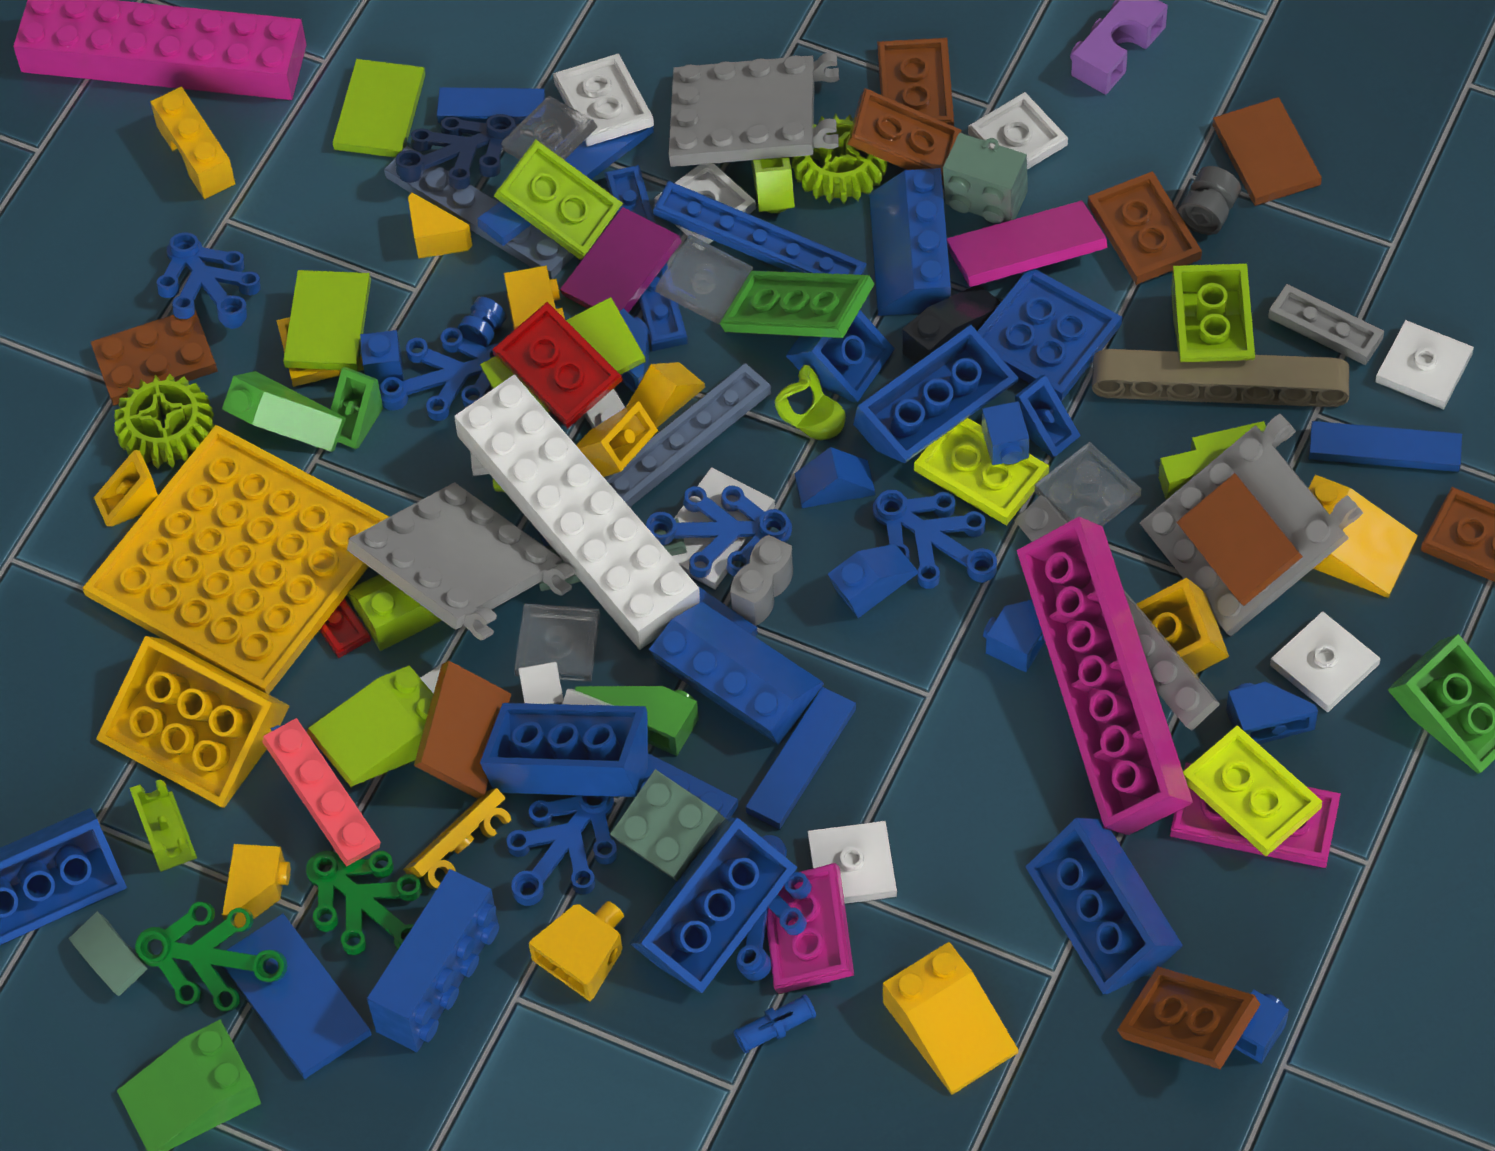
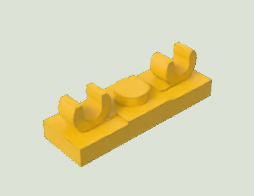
[403,788,511,890]

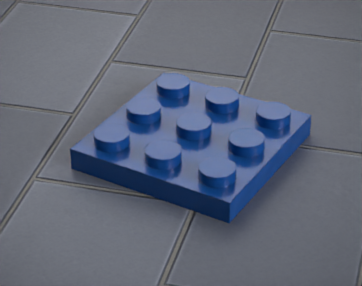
[977,269,1122,401]

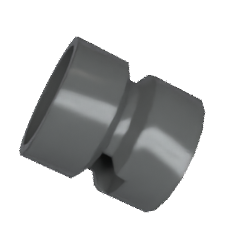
[1178,166,1241,235]

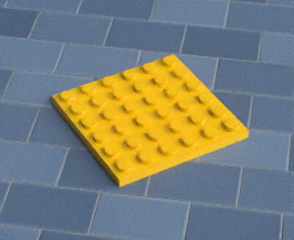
[82,425,389,694]

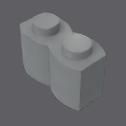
[731,535,793,626]

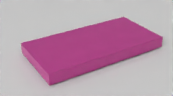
[947,200,1107,287]
[1170,763,1341,868]

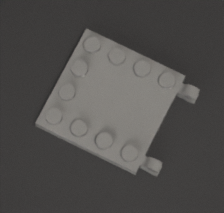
[669,52,839,167]
[1140,414,1363,636]
[347,482,575,640]

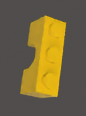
[150,86,236,199]

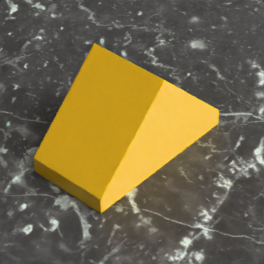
[408,193,473,259]
[626,362,705,428]
[94,450,158,527]

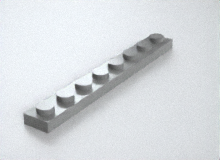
[1014,495,1220,730]

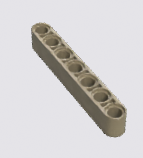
[1092,349,1349,407]

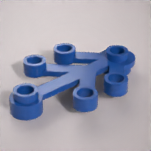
[157,233,261,329]
[379,327,498,421]
[646,485,792,578]
[873,490,997,589]
[506,795,617,906]
[736,835,812,981]

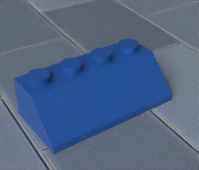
[869,168,951,316]
[853,325,1019,463]
[649,602,824,745]
[480,703,648,797]
[0,808,127,945]
[629,817,798,993]
[1025,818,1183,994]

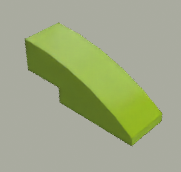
[1158,421,1266,500]

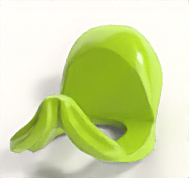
[775,365,846,440]

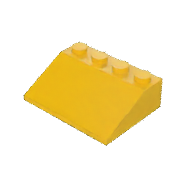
[96,636,290,808]

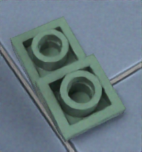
[68,911,148,996]

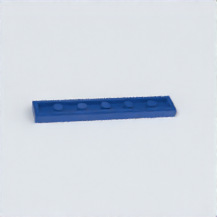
[478,126,654,246]
[604,165,688,351]
[653,181,867,275]

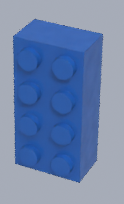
[367,869,499,1052]

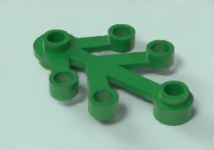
[306,851,422,955]
[135,902,287,1011]

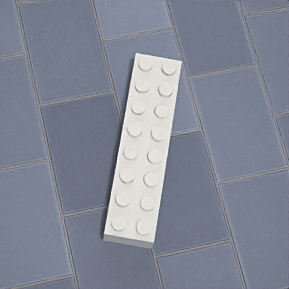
[454,374,700,650]

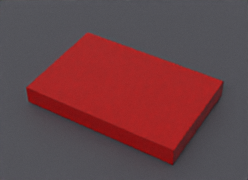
[492,302,623,429]

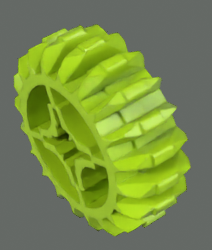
[791,113,887,204]
[114,374,214,469]

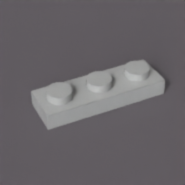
[1268,284,1384,365]

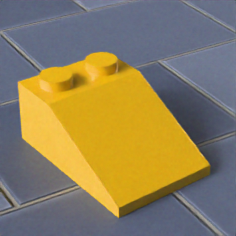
[1308,474,1418,598]
[1137,578,1229,674]
[883,942,1018,1095]

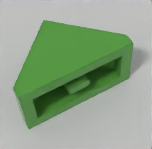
[331,367,383,449]

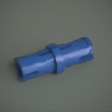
[733,994,817,1053]

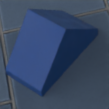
[1015,375,1081,457]
[795,447,875,508]

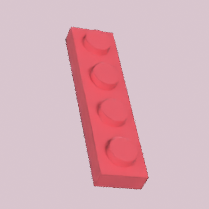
[262,718,381,867]

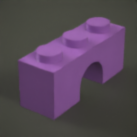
[1070,0,1168,95]

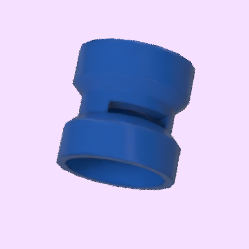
[457,297,507,347]

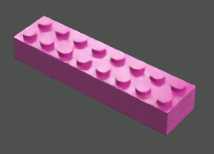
[13,0,307,100]
[1017,517,1193,835]

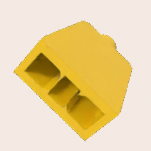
[529,901,624,1002]

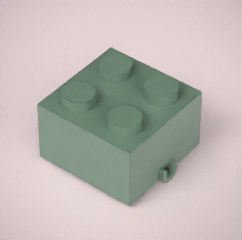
[943,132,1028,224]
[610,769,725,881]

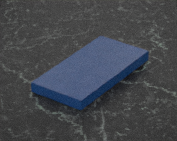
[222,913,372,1079]

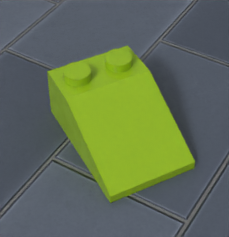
[1171,264,1255,362]
[307,665,433,787]

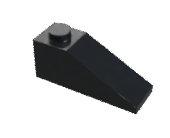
[902,285,1001,364]

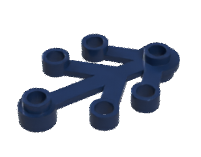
[395,114,518,190]

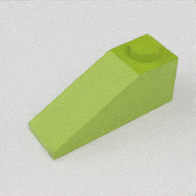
[751,157,795,213]

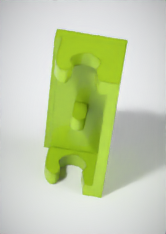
[129,780,197,872]

